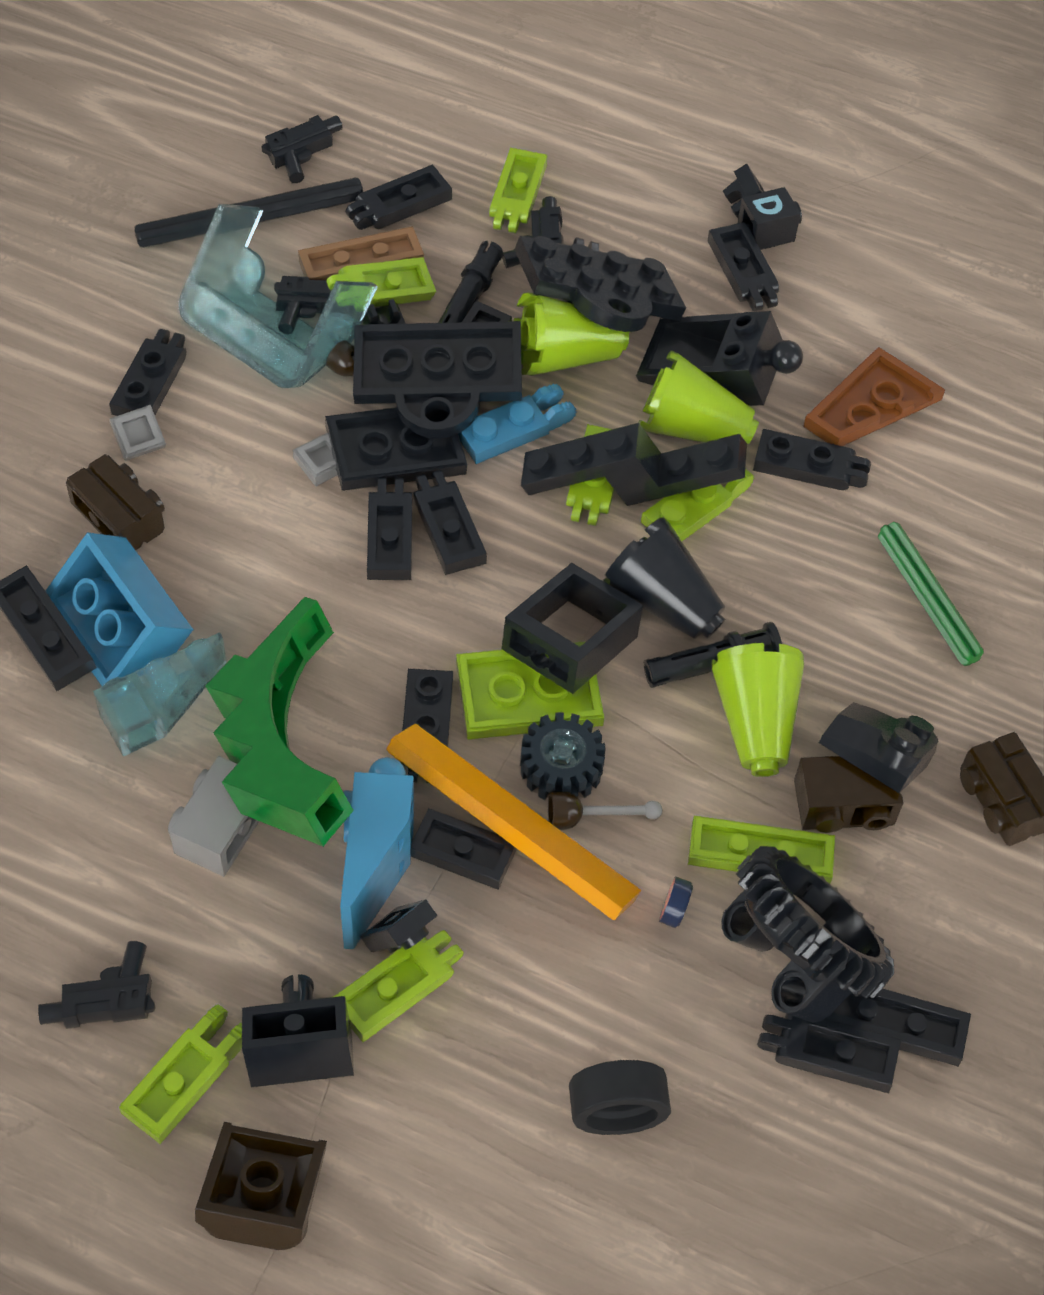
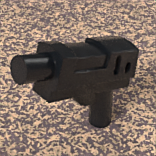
[261,115,343,183]
[502,196,564,268]
[274,276,347,335]
[38,941,156,1029]

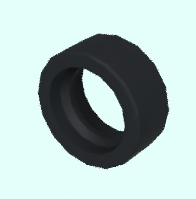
[569,1060,671,1135]

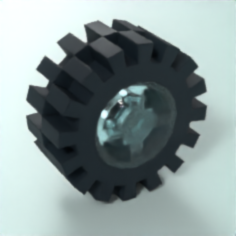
[520,712,606,800]

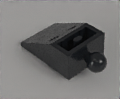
[636,311,803,406]

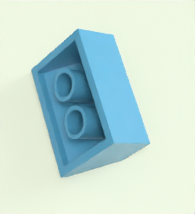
[45,532,194,693]

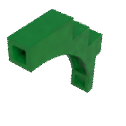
[205,597,354,847]

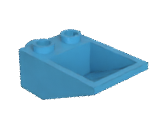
[340,757,414,949]

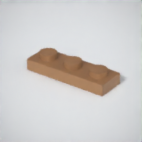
[298,226,424,281]

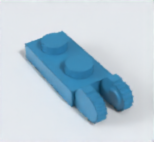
[458,383,577,464]

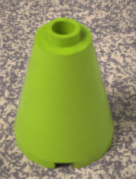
[513,293,629,376]
[638,351,759,444]
[712,643,804,777]

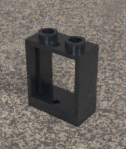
[501,563,643,694]

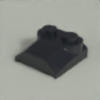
[818,702,938,793]

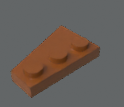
[803,347,945,446]

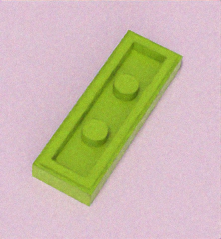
[688,815,835,884]

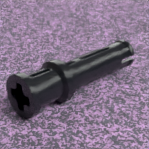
[644,622,782,688]

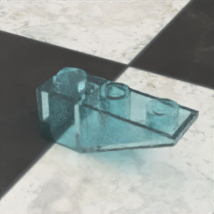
[93,632,227,757]

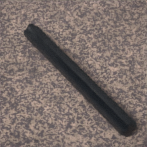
[134,177,363,248]

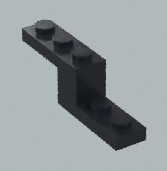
[521,423,747,506]

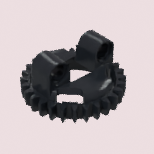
[721,846,895,1023]

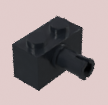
[242,974,354,1087]

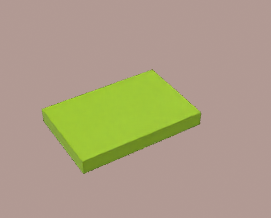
[456,642,604,740]

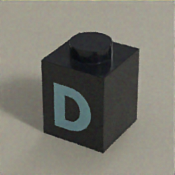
[738,187,802,250]

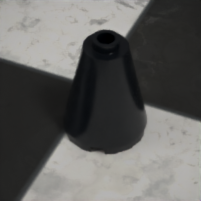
[603,517,726,639]

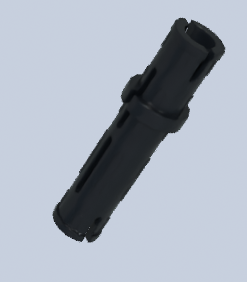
[438,241,504,323]

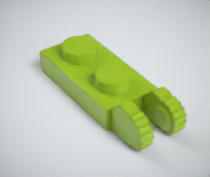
[641,469,755,541]
[119,1004,242,1144]

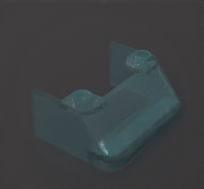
[179,204,378,388]

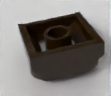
[195,1122,327,1250]

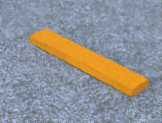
[386,723,641,920]

